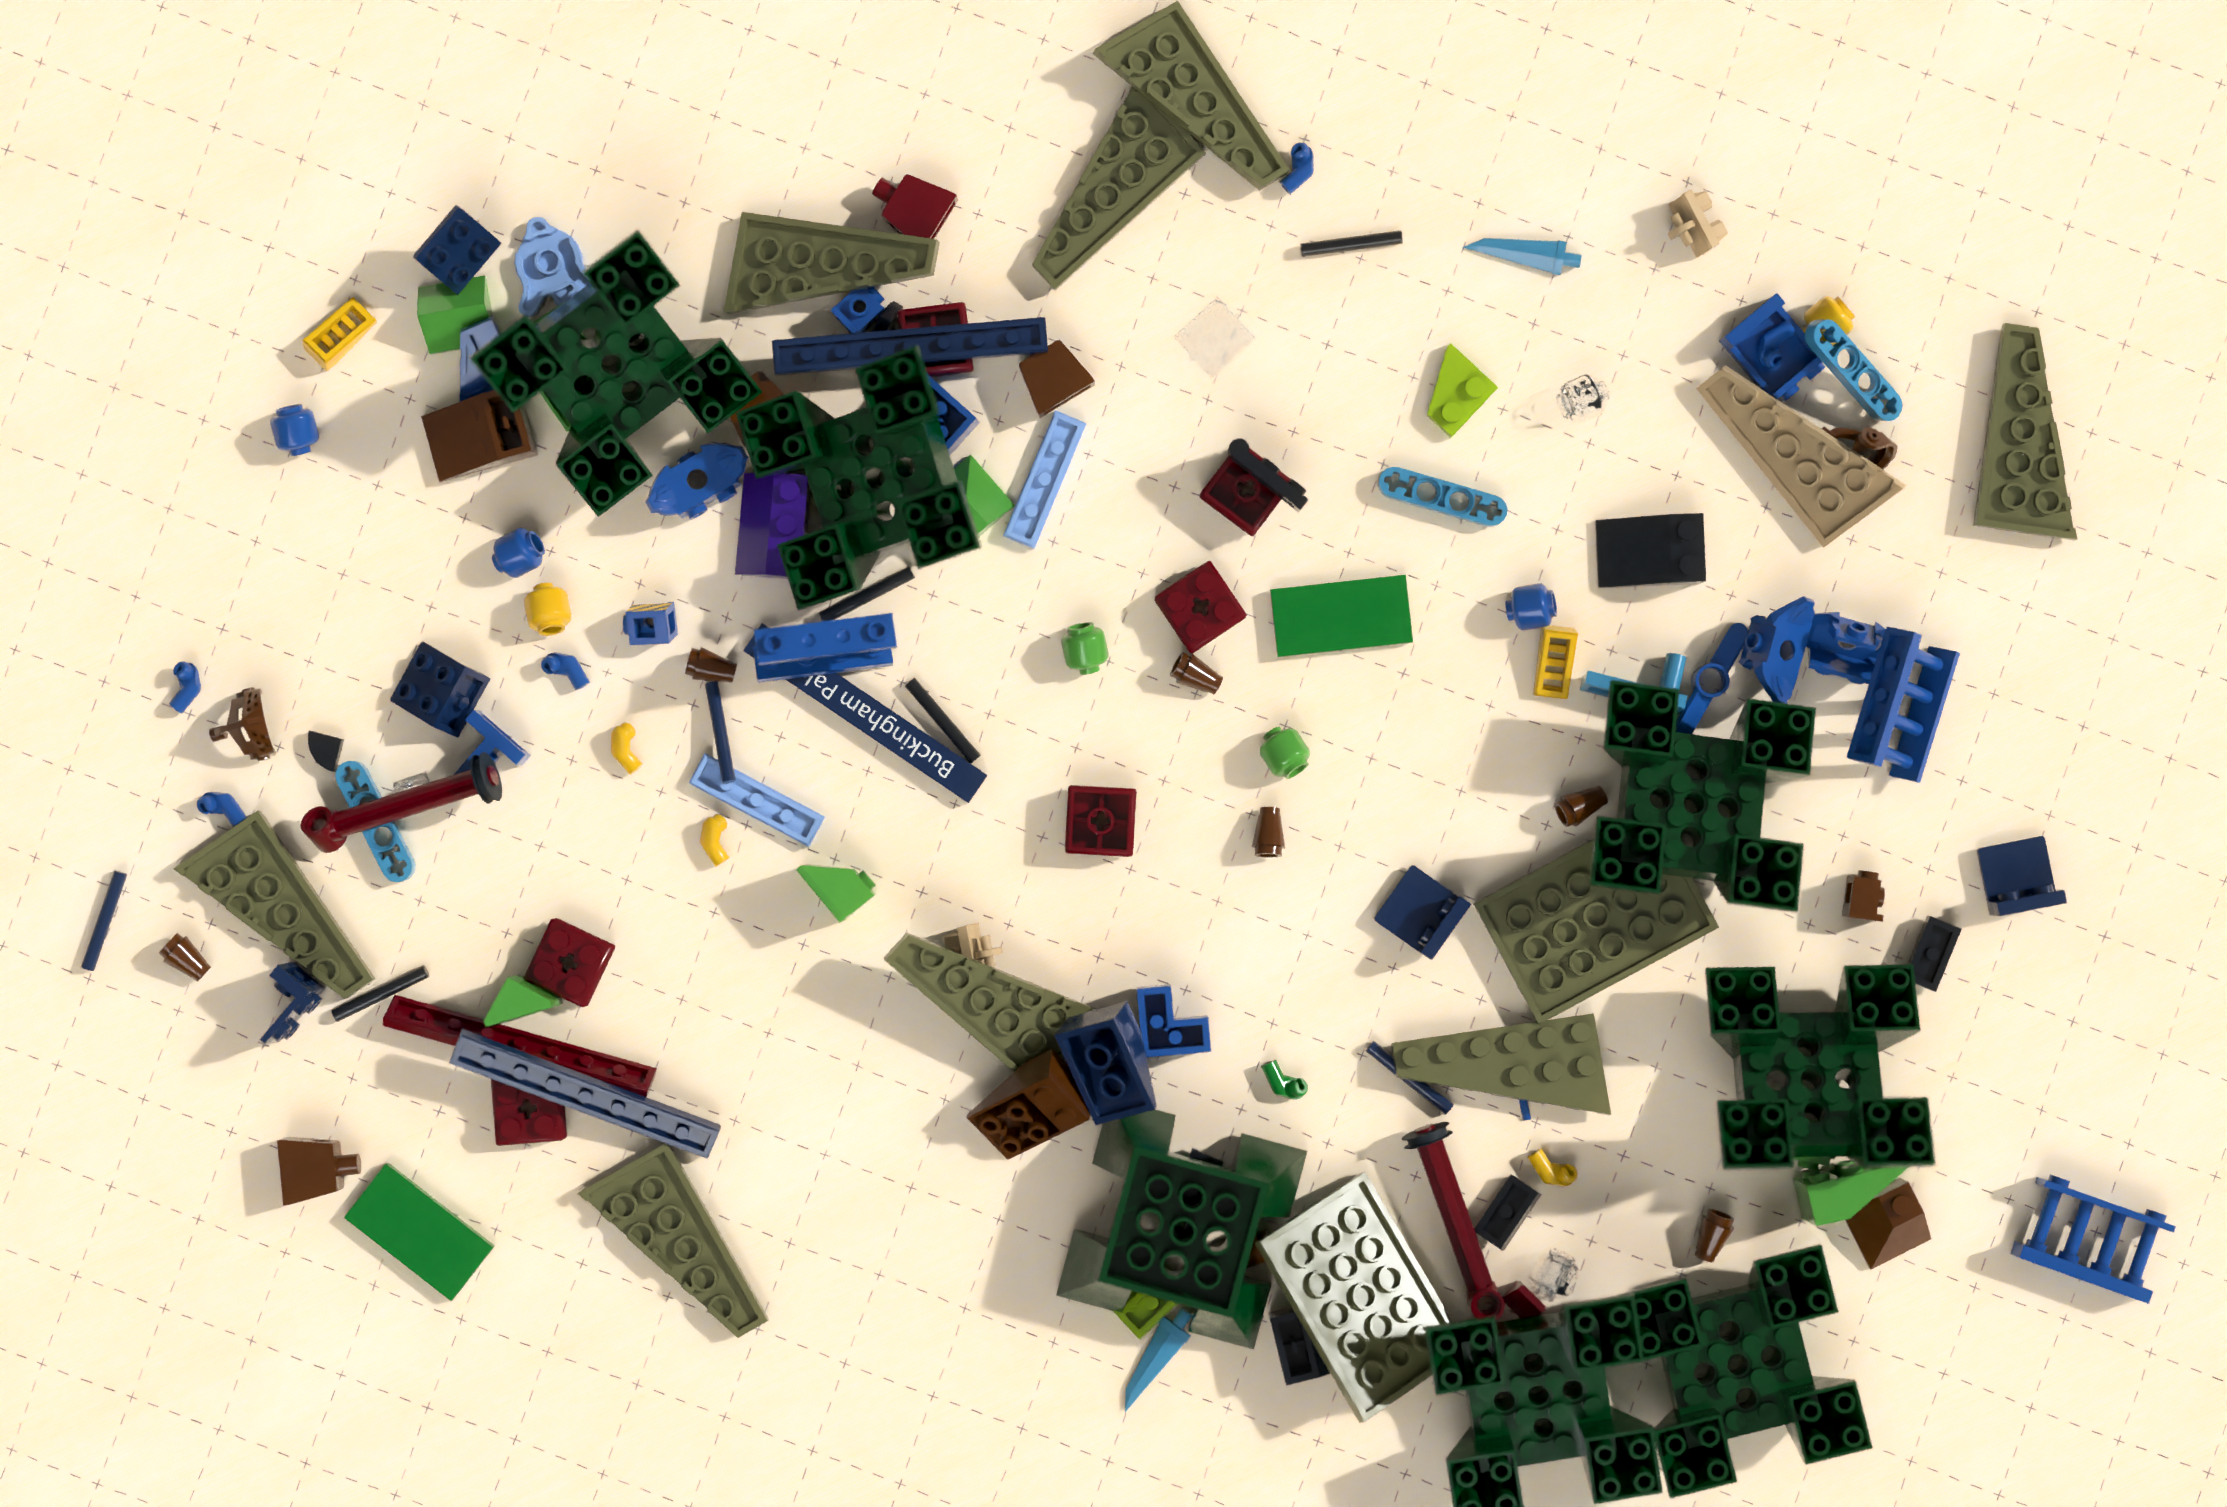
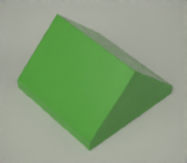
[417,275,493,355]
[484,974,563,1027]

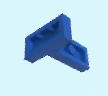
[453,710,531,775]

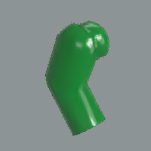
[1261,1059,1308,1100]

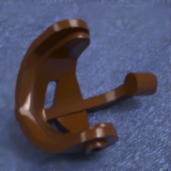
[1822,426,1898,470]
[209,687,276,761]

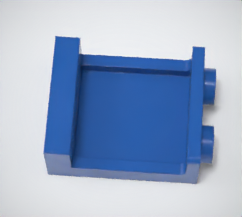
[1719,293,1825,402]

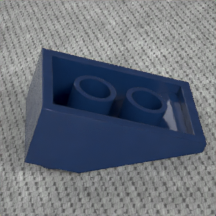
[1055,1001,1157,1125]

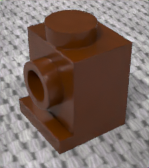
[1842,870,1885,922]

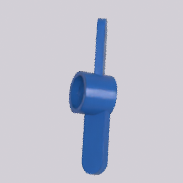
[1675,623,1748,734]

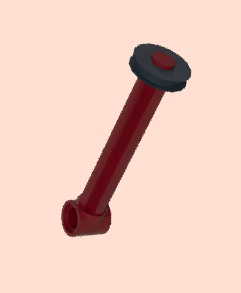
[300,752,502,853]
[1401,1121,1505,1321]

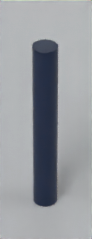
[705,681,736,784]
[81,870,128,971]
[1365,1040,1454,1115]

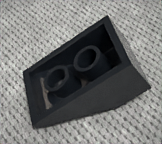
[1595,513,1706,588]

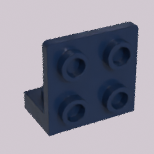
[413,205,502,295]
[390,642,491,738]
[1977,836,2067,916]
[1374,865,1471,960]
[260,961,325,1044]

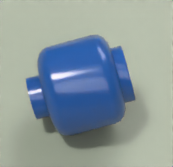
[270,404,319,456]
[492,528,545,578]
[1505,583,1557,630]

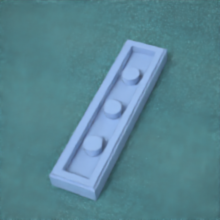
[1003,410,1086,549]
[689,753,825,847]

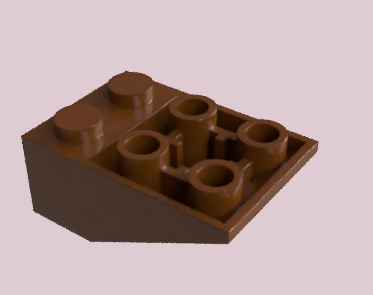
[421,390,538,482]
[966,1049,1090,1160]

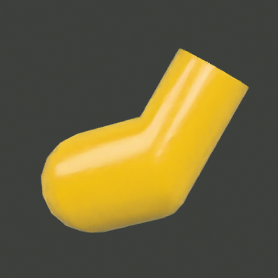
[611,722,643,775]
[700,814,730,867]
[1527,1148,1578,1187]

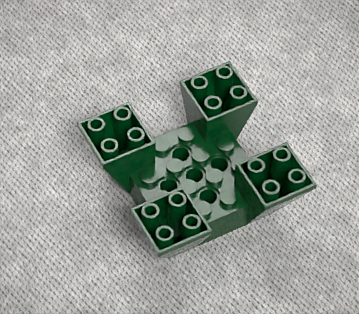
[469,229,762,517]
[736,346,982,610]
[1589,680,1816,913]
[1705,964,1936,1170]
[1056,1109,1308,1350]
[1618,1244,1873,1499]
[1425,1293,1663,1507]

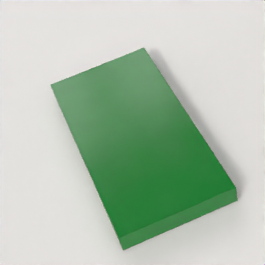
[1270,575,1413,657]
[344,1163,495,1302]

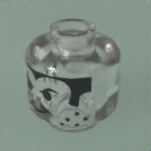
[1556,374,1610,423]
[1529,1248,1579,1302]

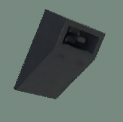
[1268,1307,1331,1386]

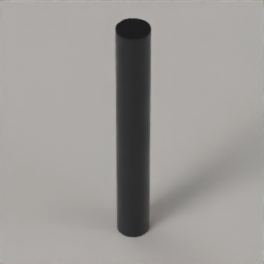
[1300,230,1403,257]
[819,566,915,621]
[905,678,981,764]
[331,965,430,1022]

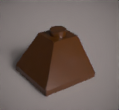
[1845,1178,1931,1270]

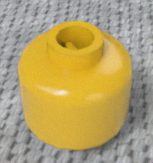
[1803,296,1855,346]
[524,583,571,636]

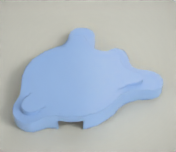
[514,217,590,317]

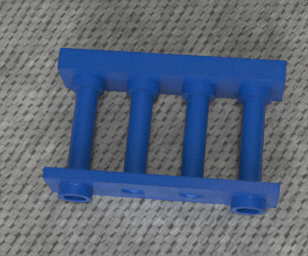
[753,613,897,683]
[1846,626,1960,783]
[2010,1174,2176,1304]

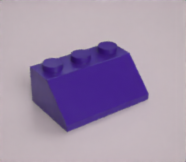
[735,473,811,579]

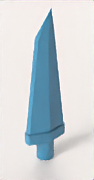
[1463,238,1582,276]
[1125,1308,1192,1412]

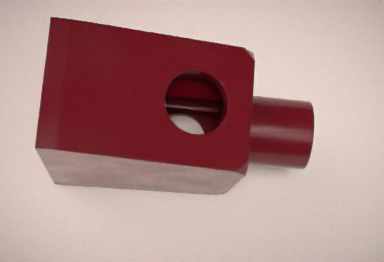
[872,174,958,239]

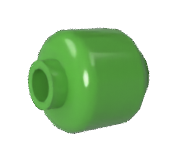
[1061,622,1109,675]
[1260,727,1310,779]

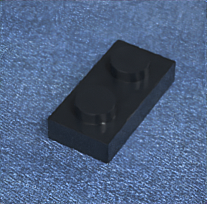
[1907,916,1962,992]
[1474,1174,1542,1251]

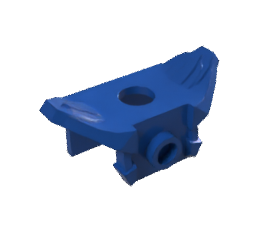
[645,442,748,520]
[1738,596,1815,704]
[1806,612,1886,684]

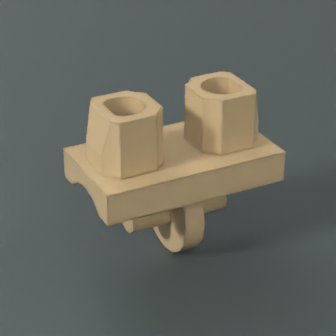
[1668,190,1728,258]
[944,923,1003,968]

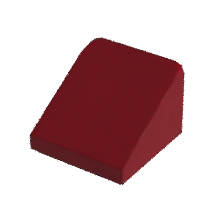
[1502,1281,1546,1318]

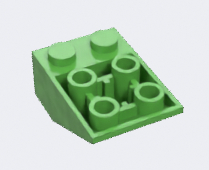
[1793,1160,1909,1227]

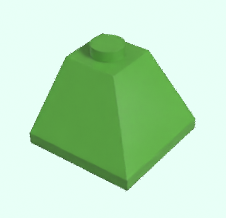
[954,454,1015,537]
[796,864,876,923]

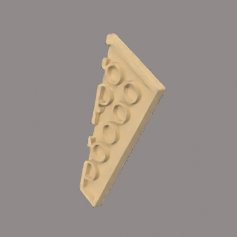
[1696,365,1906,548]

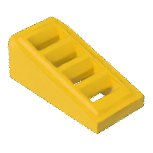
[302,297,377,371]
[1533,625,1578,699]

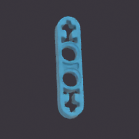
[1805,319,1903,421]
[1378,467,1508,527]
[335,761,416,882]

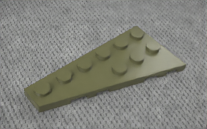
[1093,1,1290,191]
[1032,87,1206,291]
[724,212,940,314]
[1973,323,2078,541]
[173,811,376,999]
[883,932,1096,1072]
[1391,1013,1611,1116]
[577,1143,769,1338]

